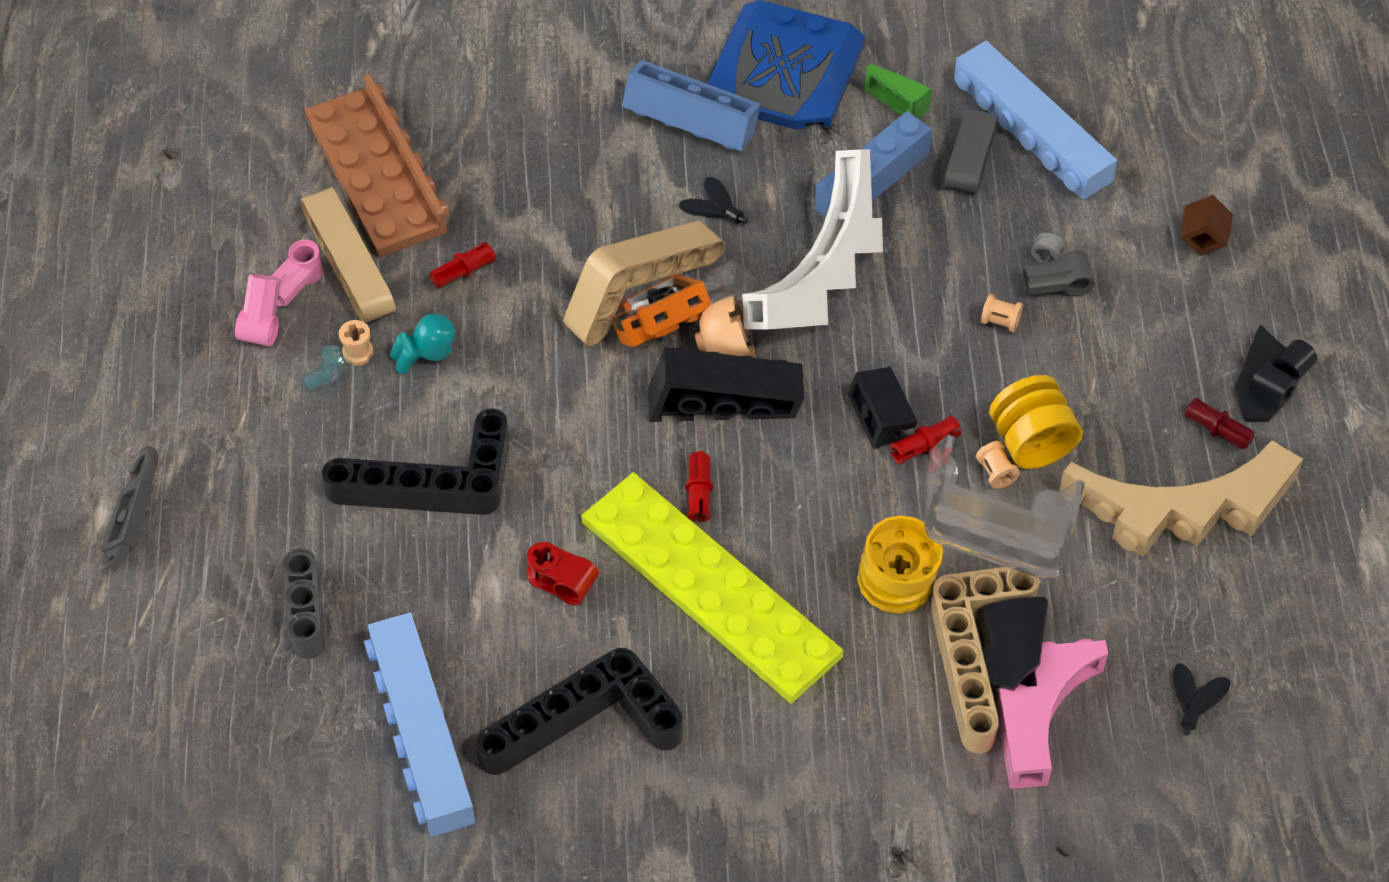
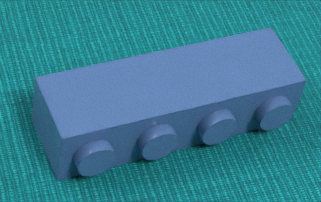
[622,60,761,151]
[815,111,932,218]

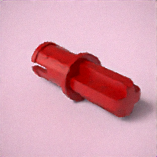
[429,242,495,288]
[685,451,713,522]

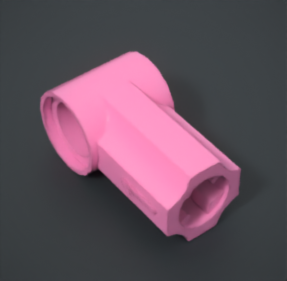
[272,240,323,307]
[235,274,281,347]

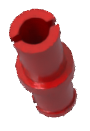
[889,415,962,465]

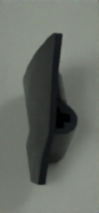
[1235,325,1317,422]
[977,597,1048,691]

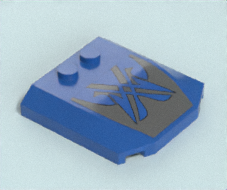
[707,0,865,129]

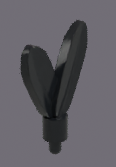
[679,177,748,224]
[1172,663,1230,735]

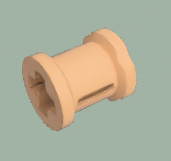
[981,294,1023,333]
[339,320,373,366]
[976,441,1020,489]

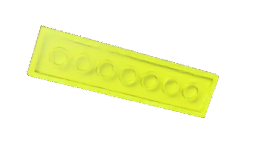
[581,472,844,704]

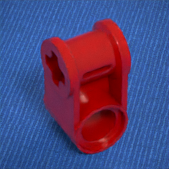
[527,542,599,605]

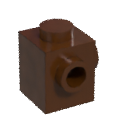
[1180,195,1233,256]

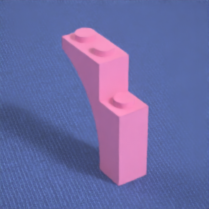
[996,639,1108,789]

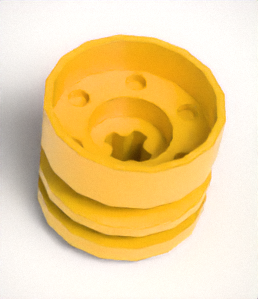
[989,375,1083,469]
[857,515,943,614]

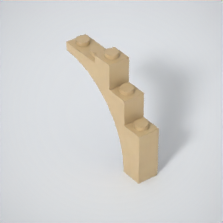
[1059,441,1303,557]

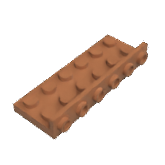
[304,74,450,258]

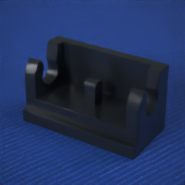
[848,367,918,449]

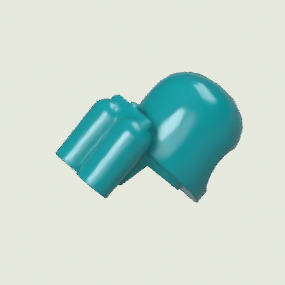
[389,313,456,374]

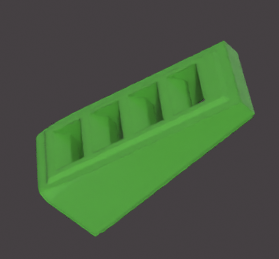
[864,63,932,119]

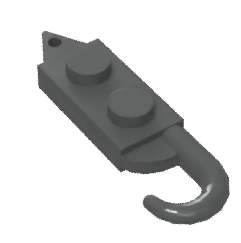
[102,446,159,572]

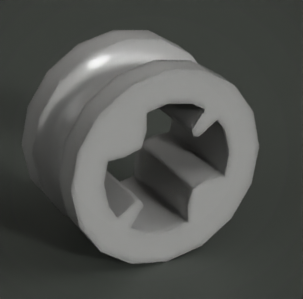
[1031,232,1065,263]

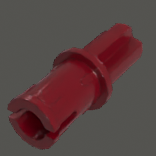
[1185,397,1254,449]

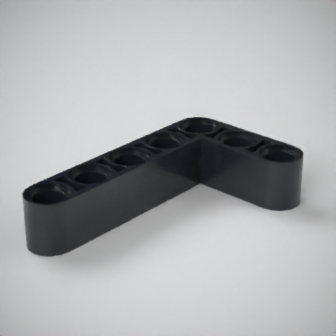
[322,408,509,515]
[477,648,683,775]

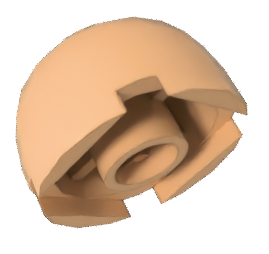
[695,295,756,358]

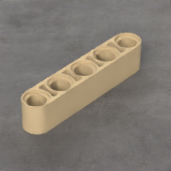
[300,187,396,323]

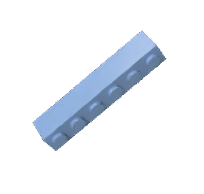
[954,40,1118,200]
[364,612,475,837]

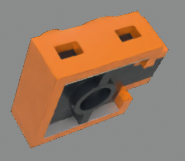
[611,274,711,347]

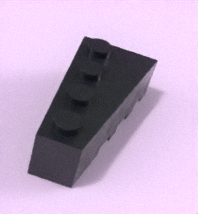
[648,347,804,422]

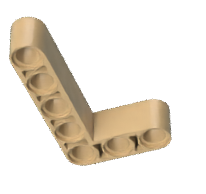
[563,221,726,347]
[931,565,1040,754]

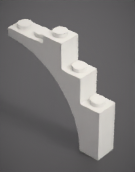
[742,149,883,329]

